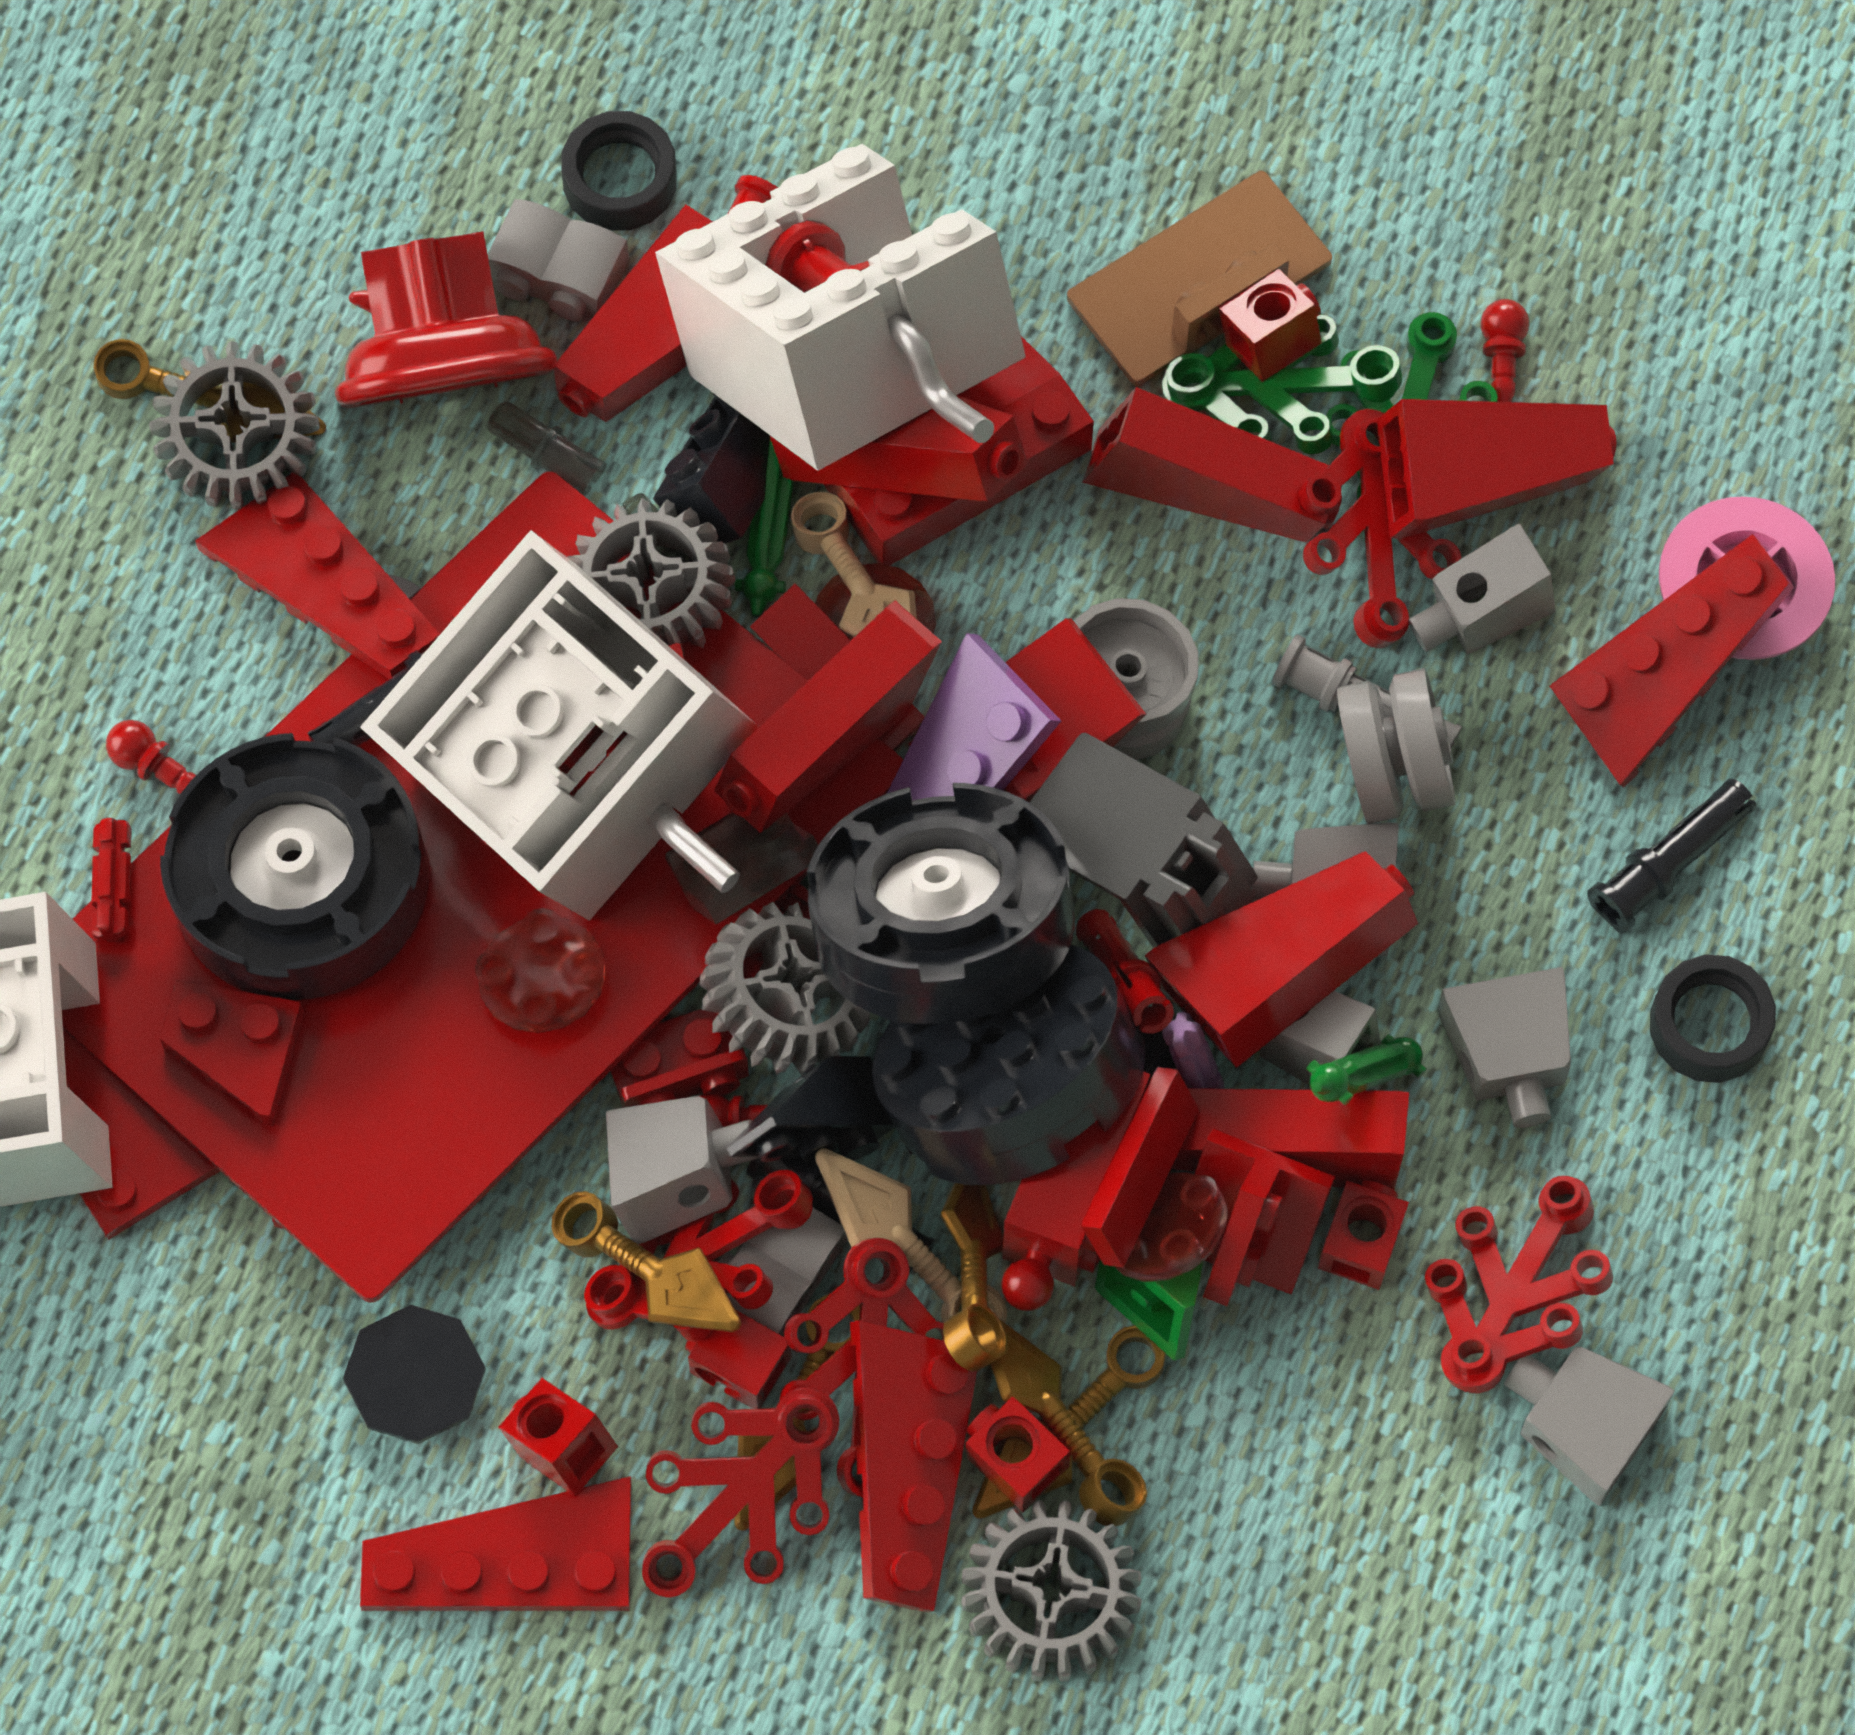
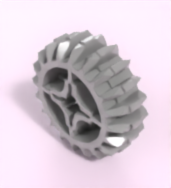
[149,341,320,510]
[567,498,735,656]
[699,902,870,1075]
[961,1500,1142,1682]

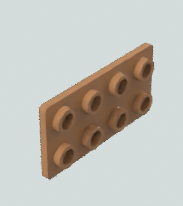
[1067,170,1332,386]

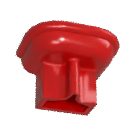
[335,231,557,408]

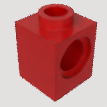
[1218,268,1322,382]
[1318,1181,1409,1290]
[685,1309,792,1409]
[498,1378,618,1496]
[966,1396,1070,1513]

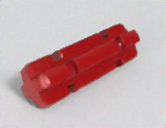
[91,818,132,942]

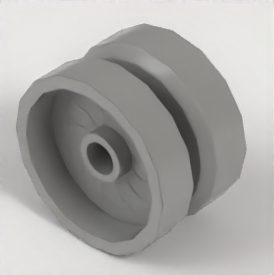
[1074,598,1198,760]
[1337,668,1456,824]

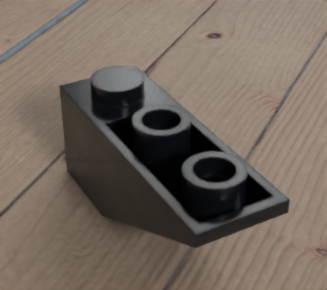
[653,392,769,544]
[727,1056,895,1162]

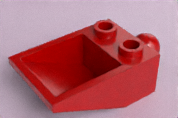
[909,618,1147,803]
[1001,1072,1151,1311]

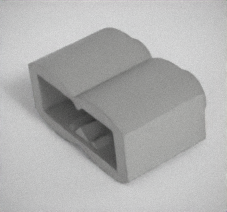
[488,199,630,321]
[718,1208,848,1337]

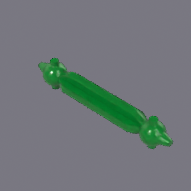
[735,435,794,617]
[1306,1034,1427,1105]

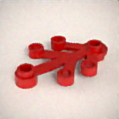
[1298,409,1462,649]
[584,1170,813,1342]
[1425,1176,1613,1394]
[780,1238,944,1497]
[642,1387,840,1597]

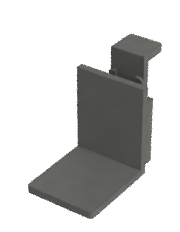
[1030,733,1258,948]

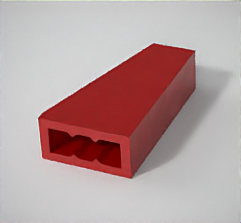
[554,204,713,422]
[1082,387,1342,543]
[770,395,1028,502]
[1377,399,1616,539]
[714,600,942,833]
[1145,851,1418,1068]
[1171,1088,1409,1190]

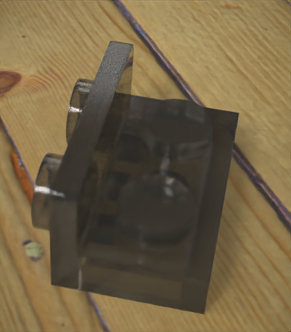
[665,812,818,924]

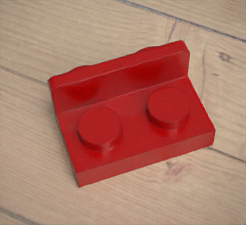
[610,1009,749,1108]

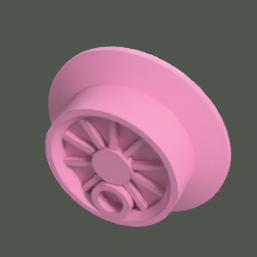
[1659,497,1835,660]

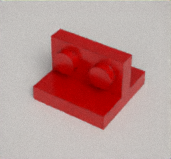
[1171,1128,1335,1307]

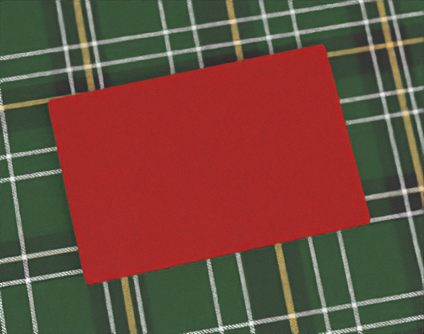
[62,471,904,1303]

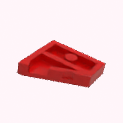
[159,980,305,1126]

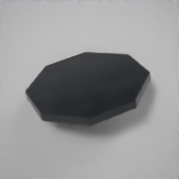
[343,1305,486,1444]

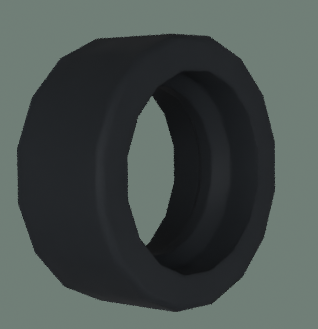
[561,111,677,231]
[1650,954,1776,1083]

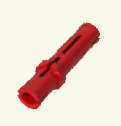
[1075,909,1174,1034]

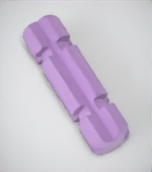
[1162,1012,1224,1089]

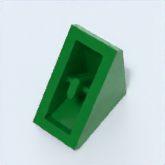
[1095,1238,1206,1361]

